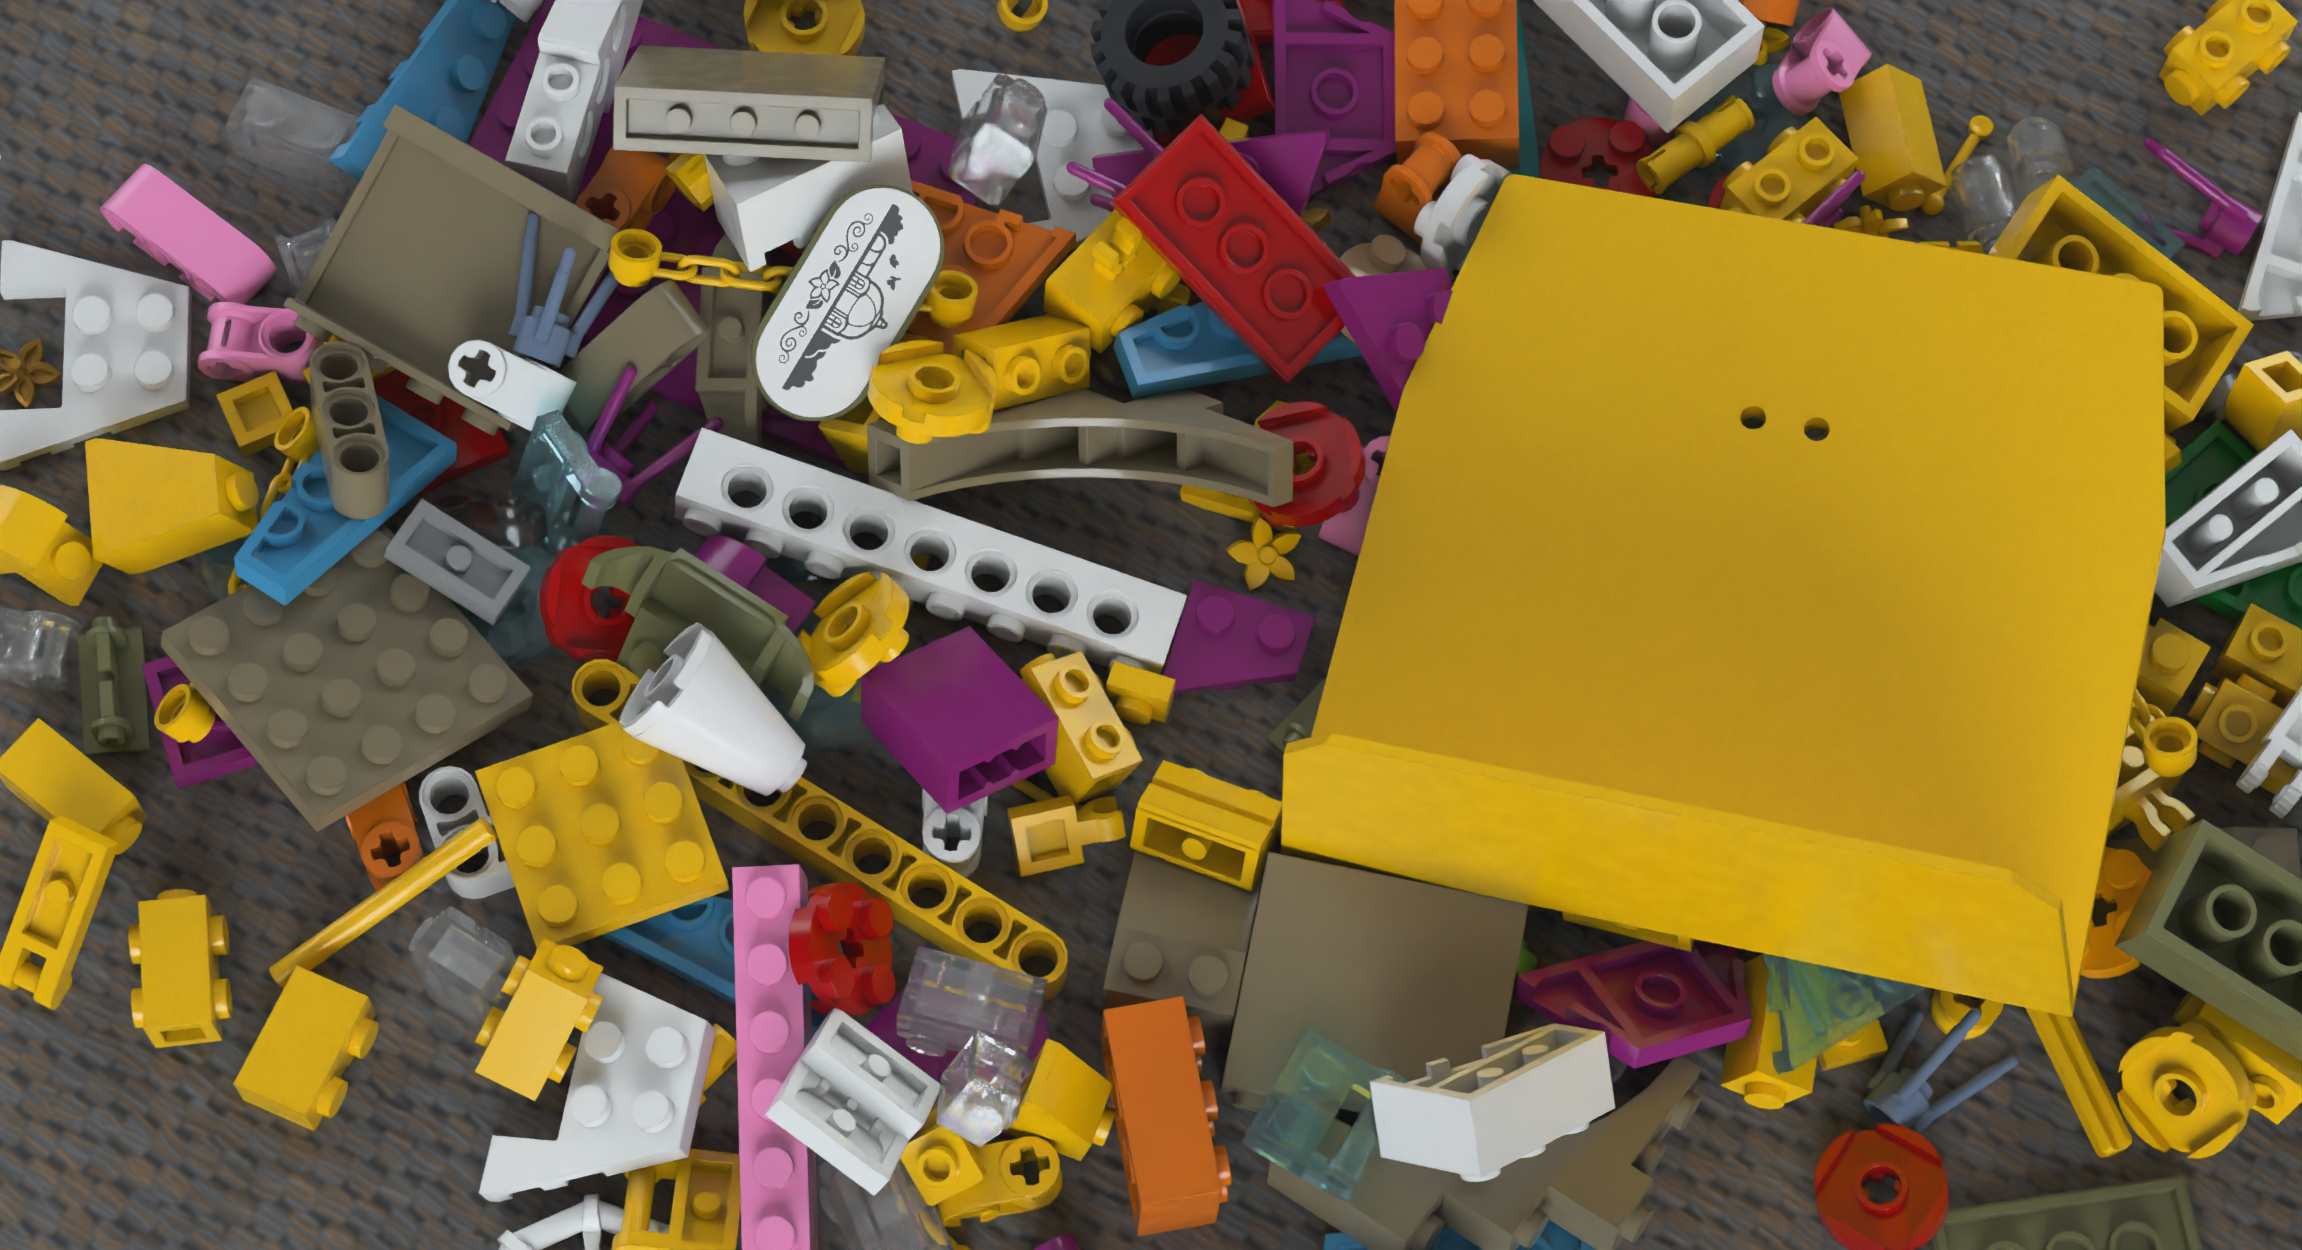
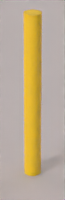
[269,817,497,989]

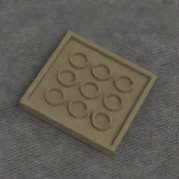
[161,523,533,832]

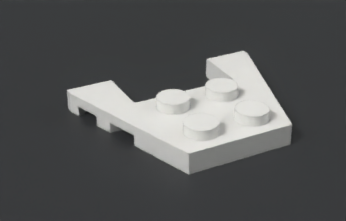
[952,69,1153,257]
[0,240,192,470]
[479,949,716,1202]

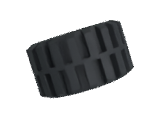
[1090,0,1255,135]

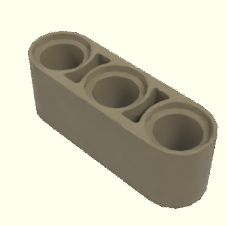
[557,280,711,433]
[310,341,389,519]

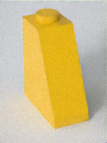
[85,438,259,575]

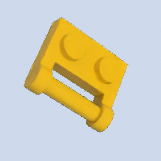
[611,1148,741,1250]

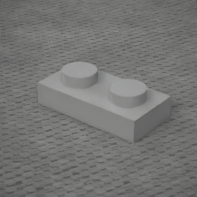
[384,499,531,626]

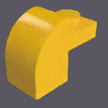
[2224,350,2302,452]
[0,485,103,606]

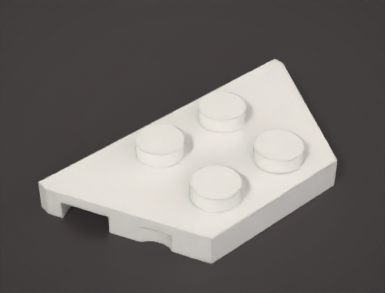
[2237,112,2302,321]

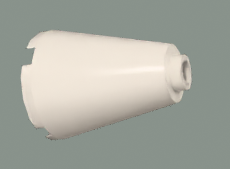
[619,622,807,796]

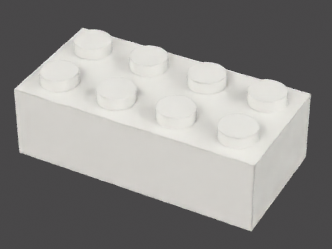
[1533,0,1765,133]

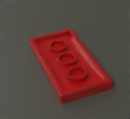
[1109,114,1356,385]

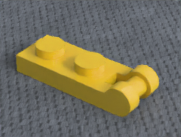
[0,815,120,1010]

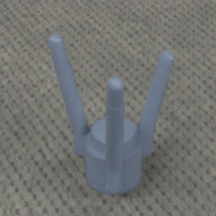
[508,211,618,369]
[1863,1008,2019,1135]

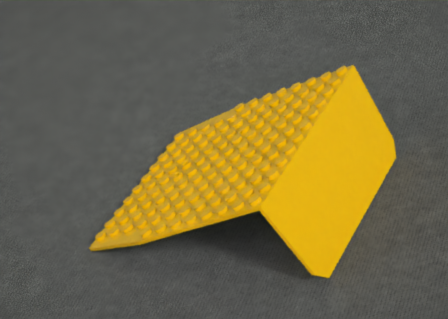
[1281,174,2166,1017]

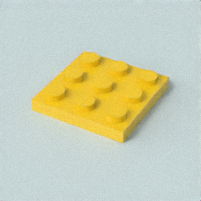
[475,722,729,949]

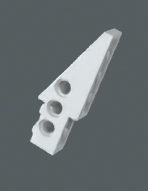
[505,0,643,204]

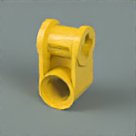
[938,1136,1063,1227]

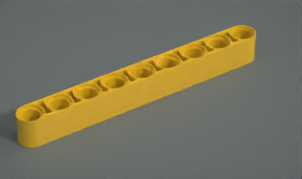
[572,659,1068,1002]

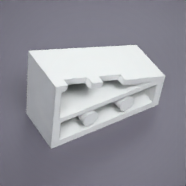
[704,104,913,272]
[2155,429,2302,607]
[1369,1023,1615,1182]

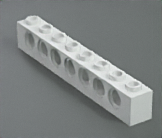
[674,428,1187,674]

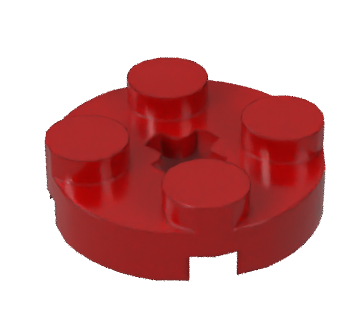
[1539,117,1657,198]
[1248,401,1366,527]
[539,535,640,663]
[789,882,896,1017]
[1814,1123,1949,1250]

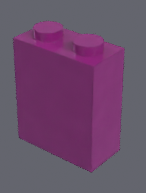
[861,626,1058,814]

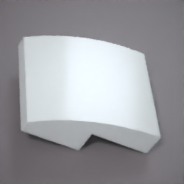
[765,1008,942,1196]

